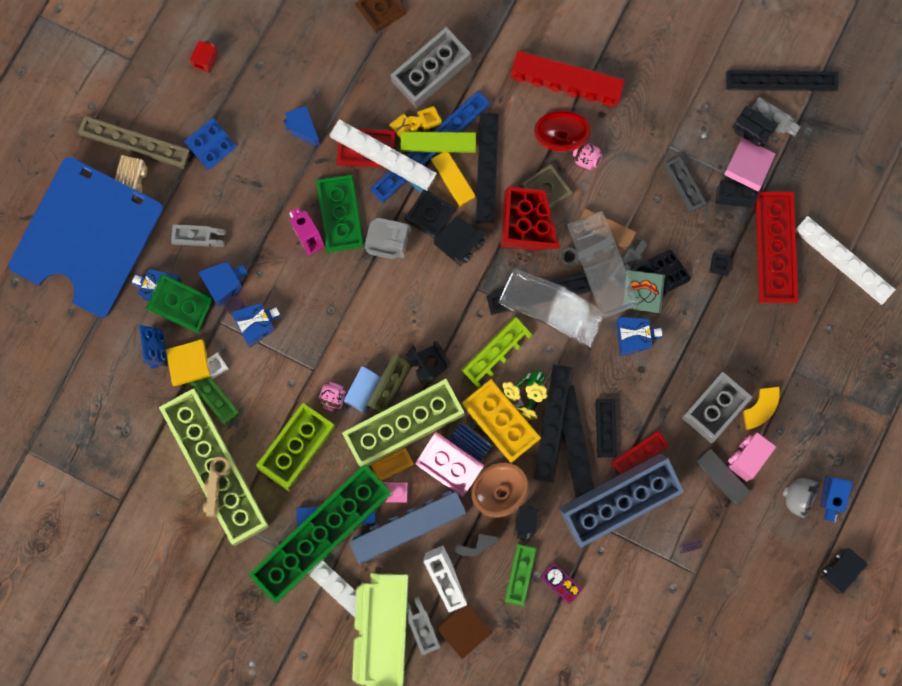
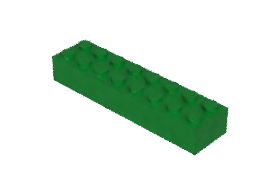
[248,464,394,604]

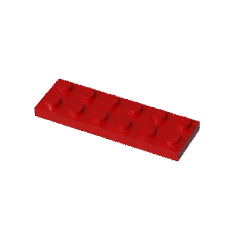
[755,192,798,304]

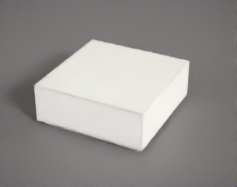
[208,352,229,379]

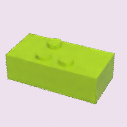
[256,403,335,492]

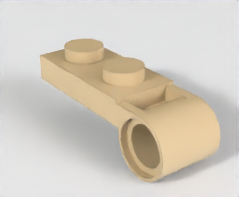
[203,457,231,518]

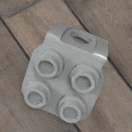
[365,218,411,259]

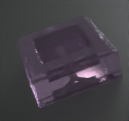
[679,540,703,554]

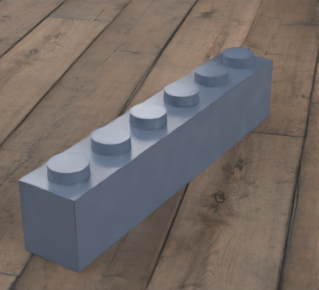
[349,491,466,565]

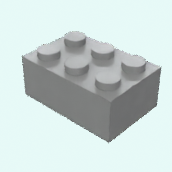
[682,372,752,443]

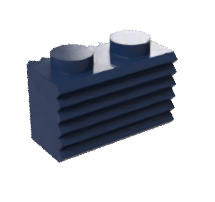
[448,421,493,462]

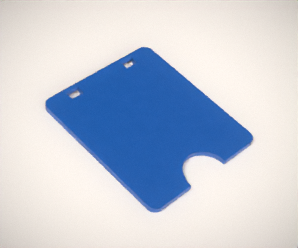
[9,157,163,318]

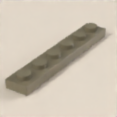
[78,116,191,169]

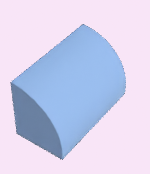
[344,366,381,414]

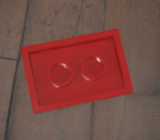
[337,128,395,168]

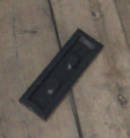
[595,399,617,458]

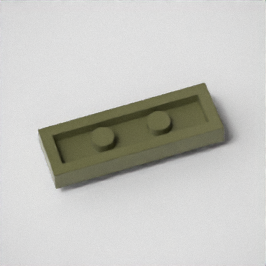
[366,355,410,413]

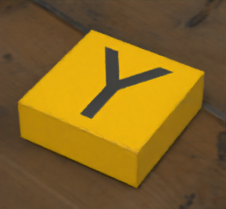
[389,114,414,140]

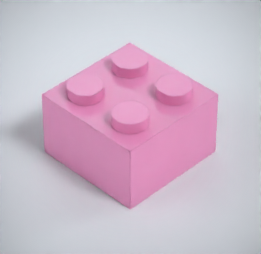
[728,433,776,482]

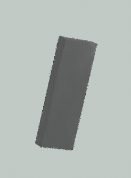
[663,156,707,213]
[696,449,751,505]

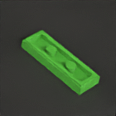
[190,377,240,425]
[504,543,537,606]

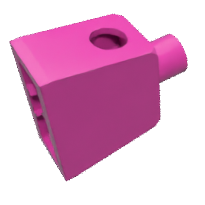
[289,208,325,256]

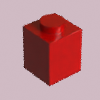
[190,41,218,73]

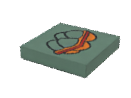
[623,270,665,313]

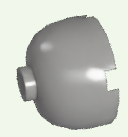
[783,478,819,519]

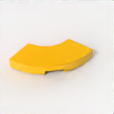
[743,387,780,430]

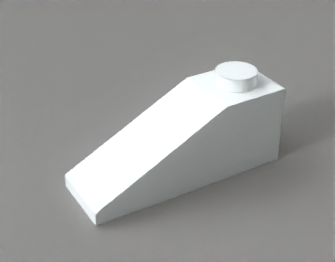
[424,545,467,612]

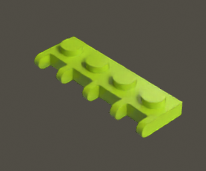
[461,317,532,389]

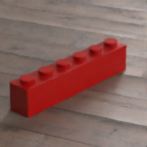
[510,51,625,107]

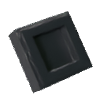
[709,253,732,276]

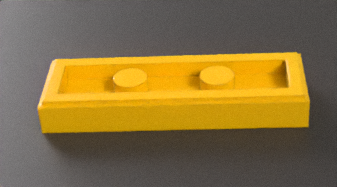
[431,152,476,207]

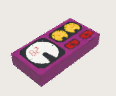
[540,563,583,604]

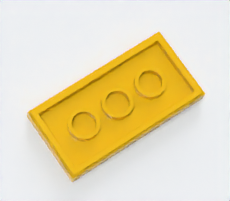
[461,379,541,463]

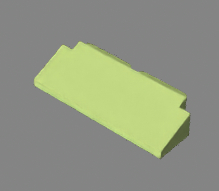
[352,573,408,686]

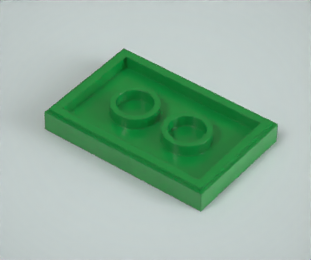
[145,274,213,333]

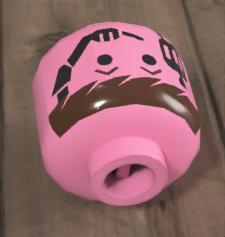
[573,142,602,170]
[318,382,346,412]

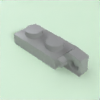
[751,97,800,136]

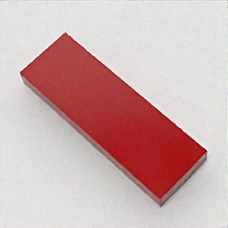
[611,430,669,475]

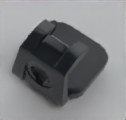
[405,341,451,384]

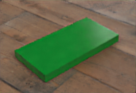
[316,174,364,253]

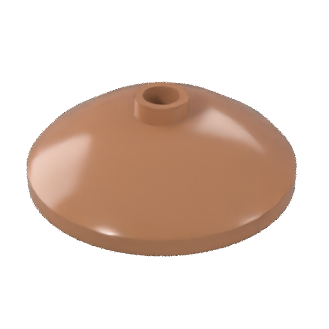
[471,463,529,517]

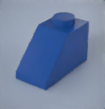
[283,106,320,146]

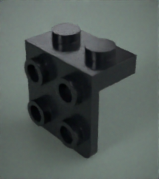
[434,216,486,267]
[636,250,691,297]

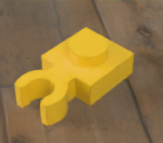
[406,106,442,132]

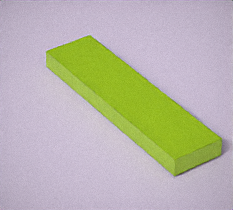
[401,132,476,153]

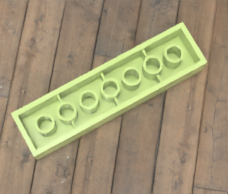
[159,388,269,546]

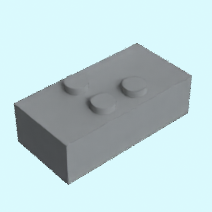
[390,27,472,108]

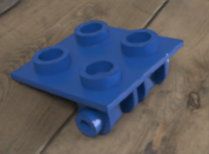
[184,118,237,170]
[139,325,167,368]

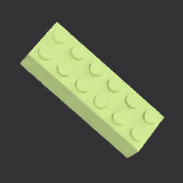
[342,379,464,468]

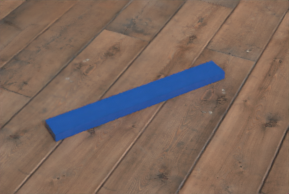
[370,91,491,203]

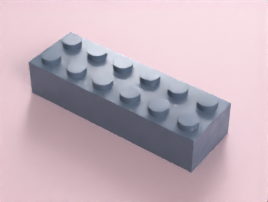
[558,453,684,548]

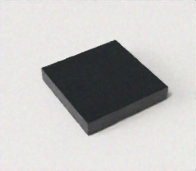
[404,190,456,239]

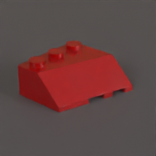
[500,186,560,251]

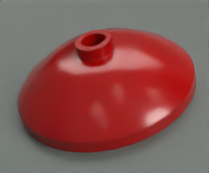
[534,111,591,152]

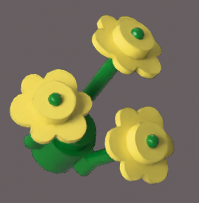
[502,371,547,421]

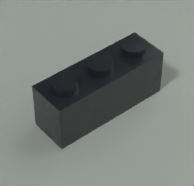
[513,507,539,541]

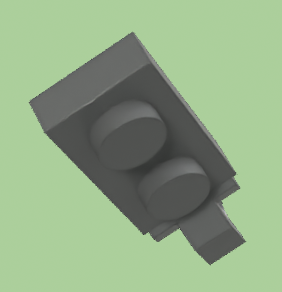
[606,240,648,289]

